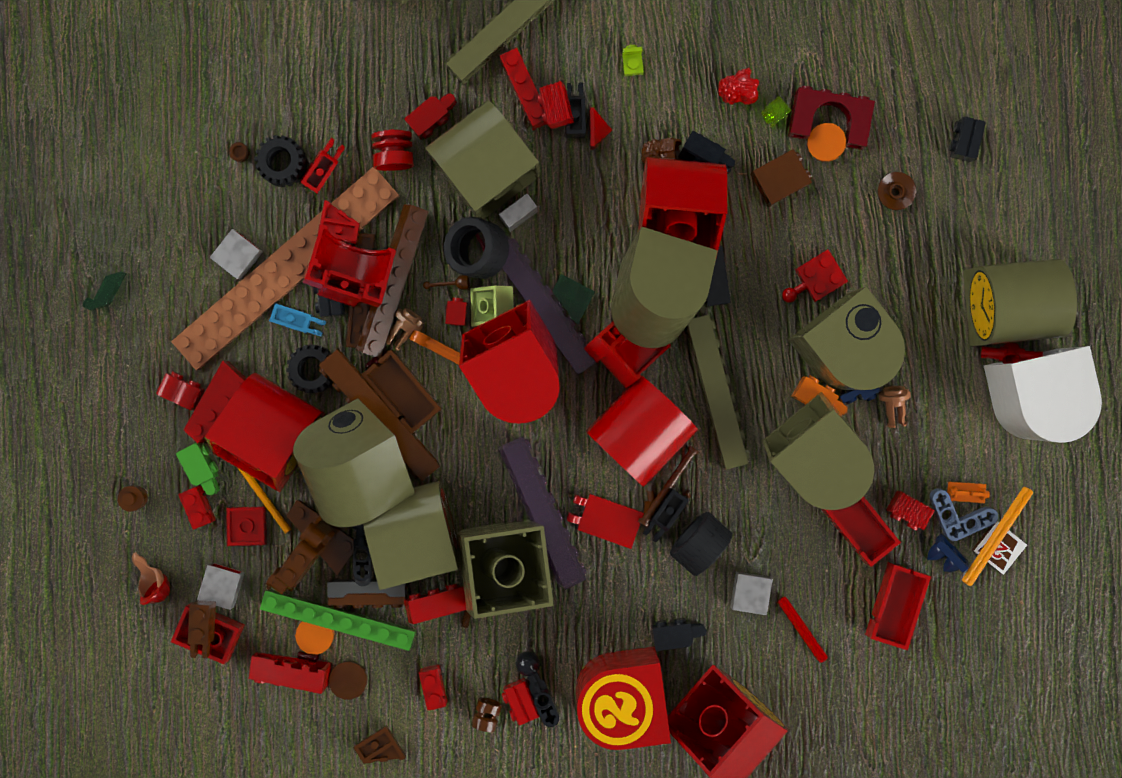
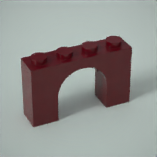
[787,86,875,150]

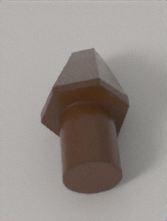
[643,490,655,516]

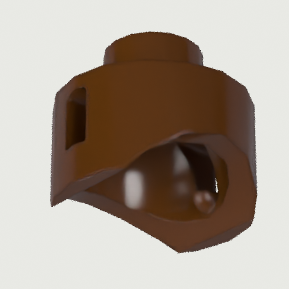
[117,485,148,512]

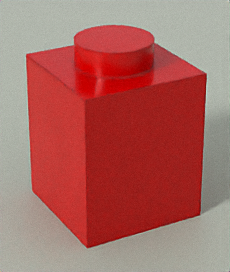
[445,298,468,326]

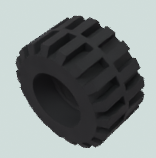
[254,135,307,187]
[286,345,333,393]

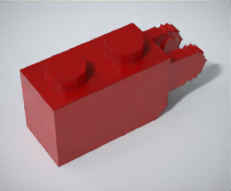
[404,93,457,140]
[300,137,345,194]

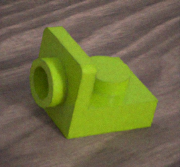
[622,45,644,76]

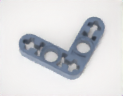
[929,488,998,541]

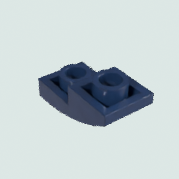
[837,388,881,405]

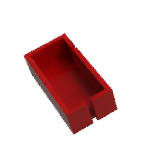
[821,496,901,567]
[865,562,931,651]

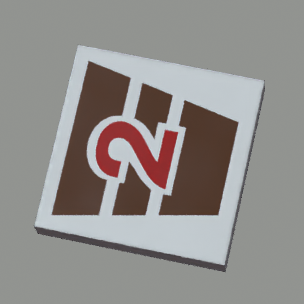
[972,521,1027,575]

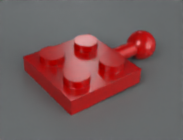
[782,249,848,303]

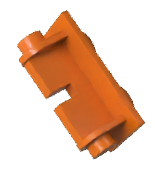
[947,482,990,503]

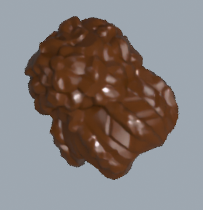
[641,137,682,164]

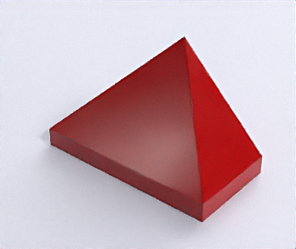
[589,107,612,150]

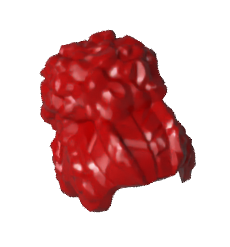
[718,68,759,105]

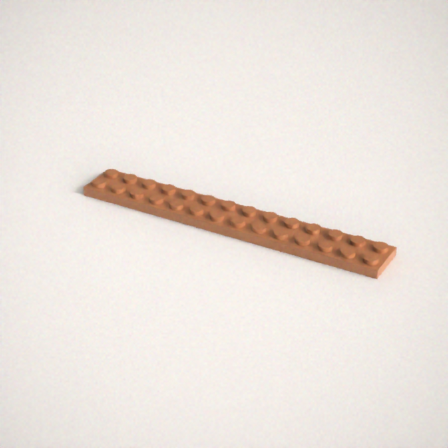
[171,167,400,371]

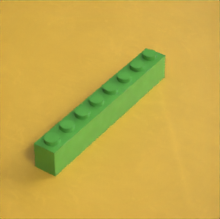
[260,589,416,651]

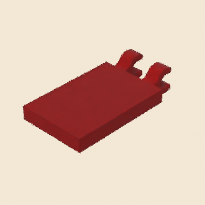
[566,494,644,549]

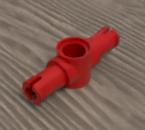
[981,342,1043,364]

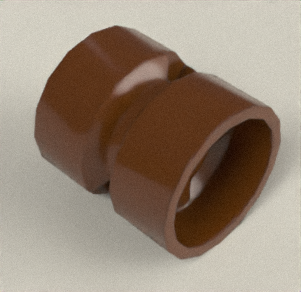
[471,697,502,732]

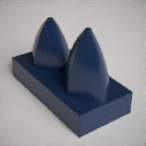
[927,534,969,573]

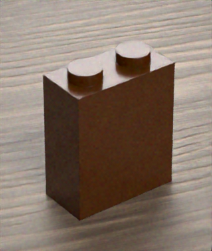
[750,149,812,207]

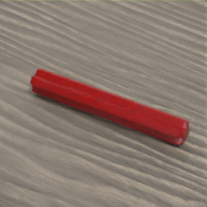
[777,596,828,663]

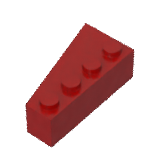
[184,361,247,443]
[249,652,332,694]

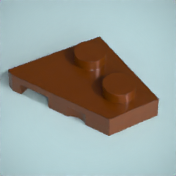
[353,725,406,764]

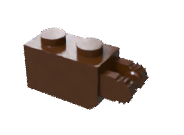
[188,600,216,659]

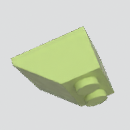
[470,285,514,327]

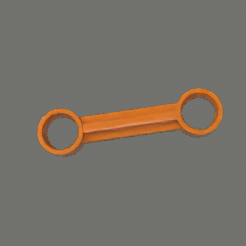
[409,330,460,365]

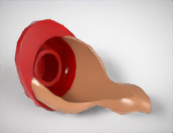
[132,552,170,605]

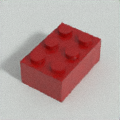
[171,602,245,664]

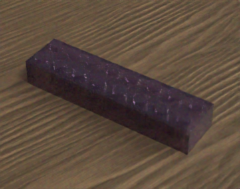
[497,436,587,590]

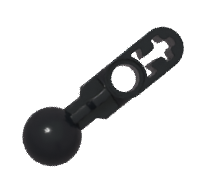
[352,524,372,586]
[515,651,559,727]

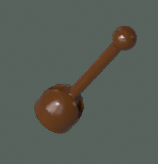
[423,275,470,290]

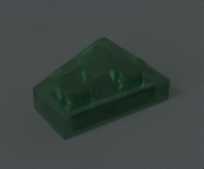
[552,274,595,325]

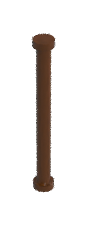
[638,446,699,528]

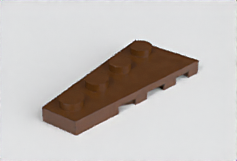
[286,499,355,575]

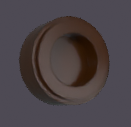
[229,142,250,162]

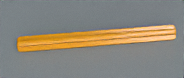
[962,487,1033,586]

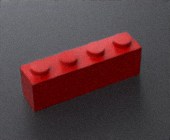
[500,48,545,131]

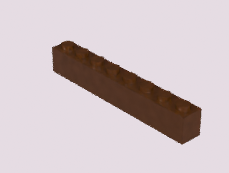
[356,204,429,358]
[319,348,440,481]

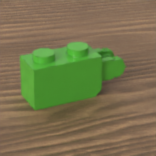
[176,443,220,495]

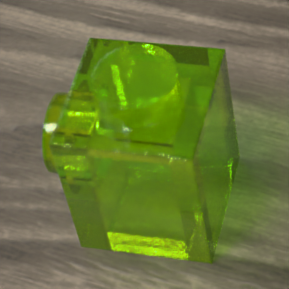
[761,96,792,127]

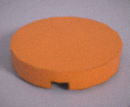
[807,123,847,162]
[295,621,335,654]

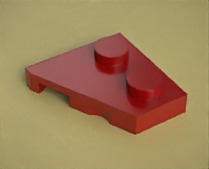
[317,200,360,244]

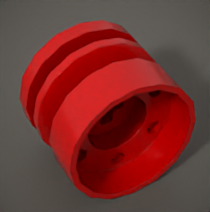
[371,129,414,171]

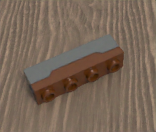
[328,579,407,608]

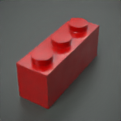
[404,583,466,624]

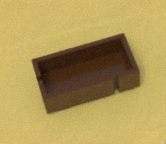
[361,350,443,434]

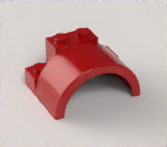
[302,225,396,307]
[584,321,671,388]

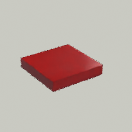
[226,506,267,546]

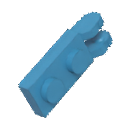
[269,303,326,337]

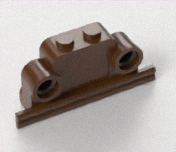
[265,515,338,595]

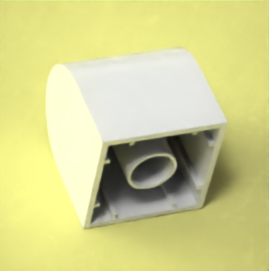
[984,346,1102,443]

